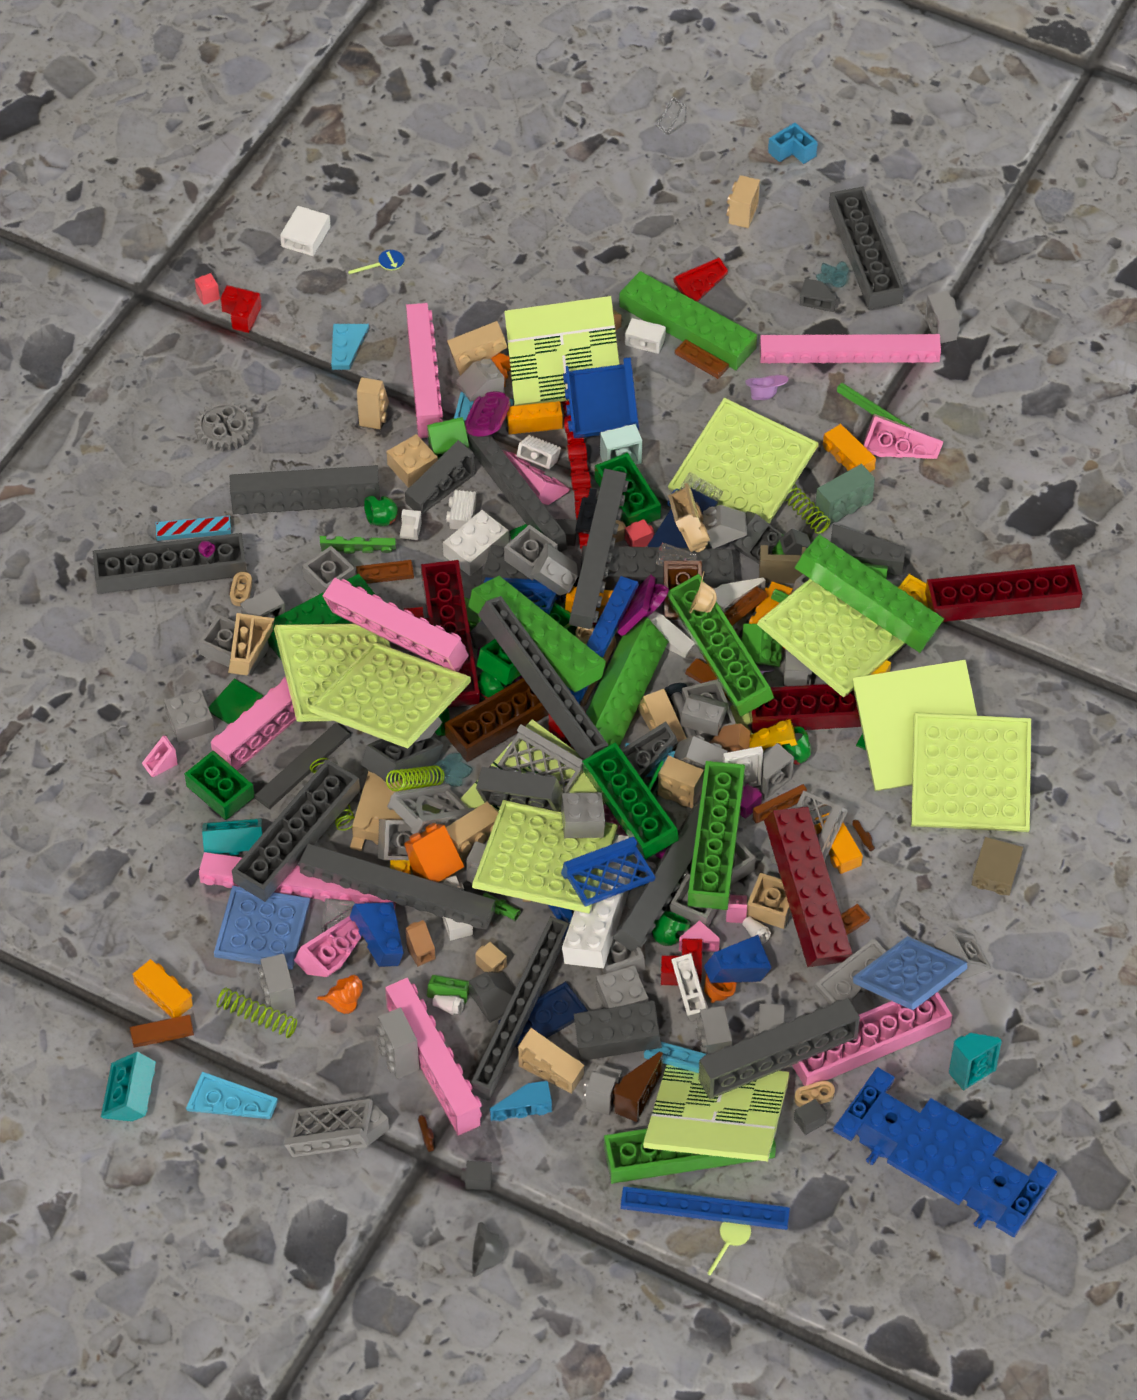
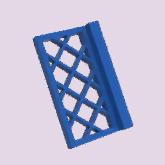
[484,577,560,614]
[561,837,655,907]

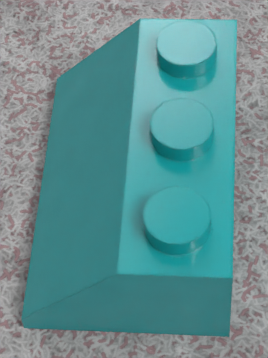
[202,818,263,855]
[948,1033,1002,1091]
[101,1052,156,1121]

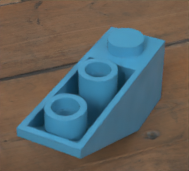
[490,1081,552,1121]

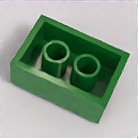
[184,751,255,820]

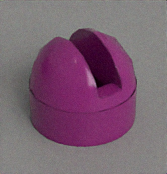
[198,541,215,557]

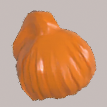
[317,975,363,1014]

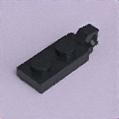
[575,488,597,534]

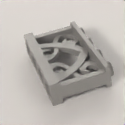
[387,784,474,834]

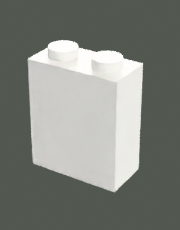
[280,206,330,256]

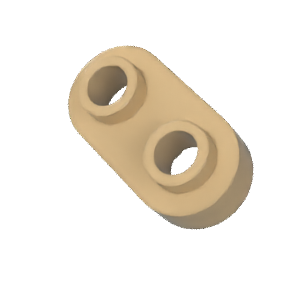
[230,572,252,606]
[794,1081,835,1107]

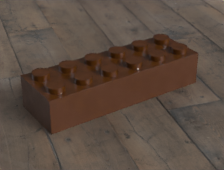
[445,678,549,762]

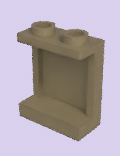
[759,545,806,584]
[971,837,1023,896]

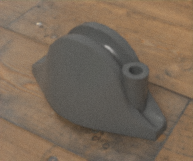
[472,1222,504,1277]

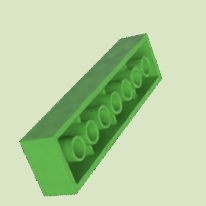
[619,271,757,371]
[795,534,944,653]
[667,574,774,717]
[469,576,606,692]
[586,617,669,746]
[688,761,745,910]
[604,1129,776,1184]

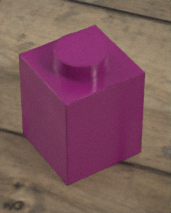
[740,783,762,819]

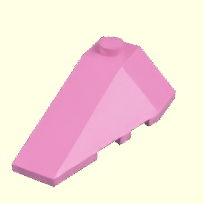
[863,414,943,459]
[502,450,570,505]
[294,916,361,977]

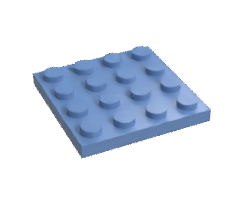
[214,886,310,970]
[853,936,968,1010]

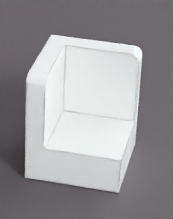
[400,509,422,540]

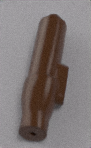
[852,820,875,851]
[418,1115,434,1152]

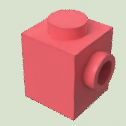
[195,273,220,305]
[624,520,654,547]

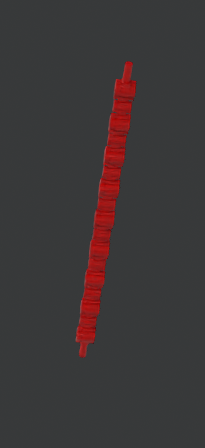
[561,400,599,626]

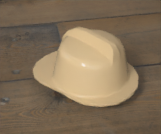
[689,571,717,613]

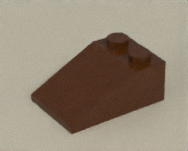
[662,561,702,620]
[612,1052,663,1122]

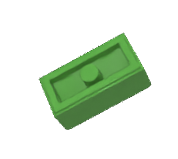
[427,975,469,1004]

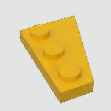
[749,719,797,751]

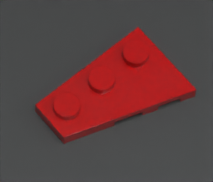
[673,257,728,302]

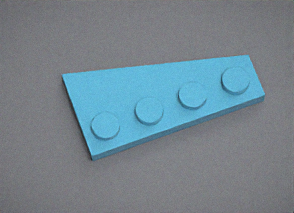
[186,1072,278,1119]

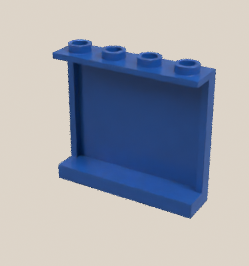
[563,358,639,438]

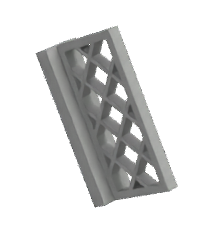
[497,725,584,793]
[771,790,848,865]
[284,1099,373,1157]

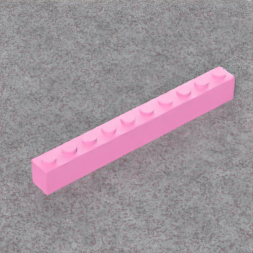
[760,334,941,364]
[199,852,396,910]

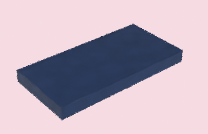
[647,487,718,548]
[498,981,588,1050]

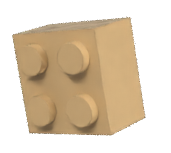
[727,175,760,228]
[386,434,438,488]
[658,756,704,808]
[746,873,791,929]

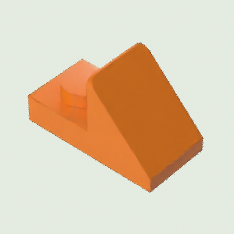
[490,353,511,387]

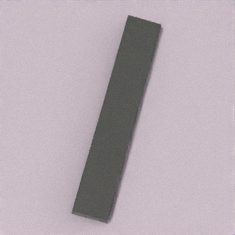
[255,722,350,810]

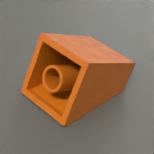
[404,823,464,883]

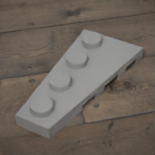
[814,938,886,1005]

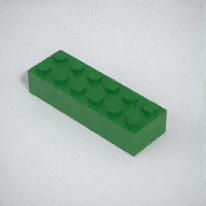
[268,573,376,661]
[477,603,577,685]
[582,742,679,859]

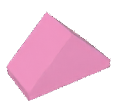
[142,736,178,777]
[726,895,747,923]
[679,920,720,952]

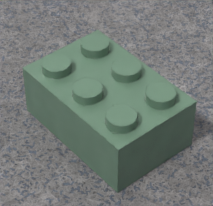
[815,464,875,525]

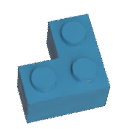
[768,122,818,164]

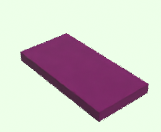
[617,574,656,636]

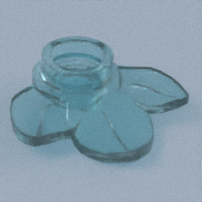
[816,261,849,288]
[434,753,473,787]

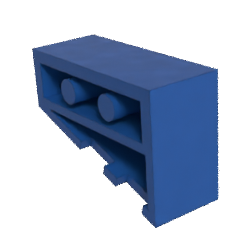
[349,902,404,967]
[704,935,772,983]

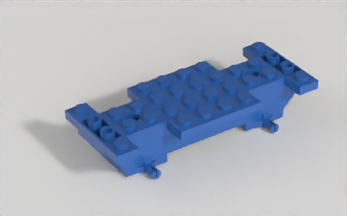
[833,1067,1057,1238]

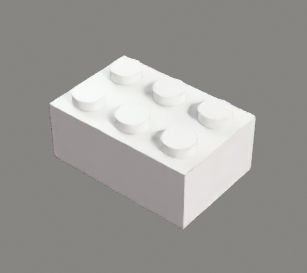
[443,510,509,576]

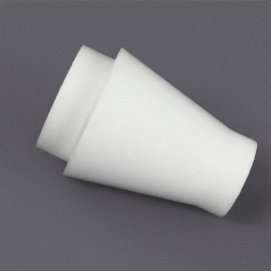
[742,916,771,944]
[433,995,464,1016]

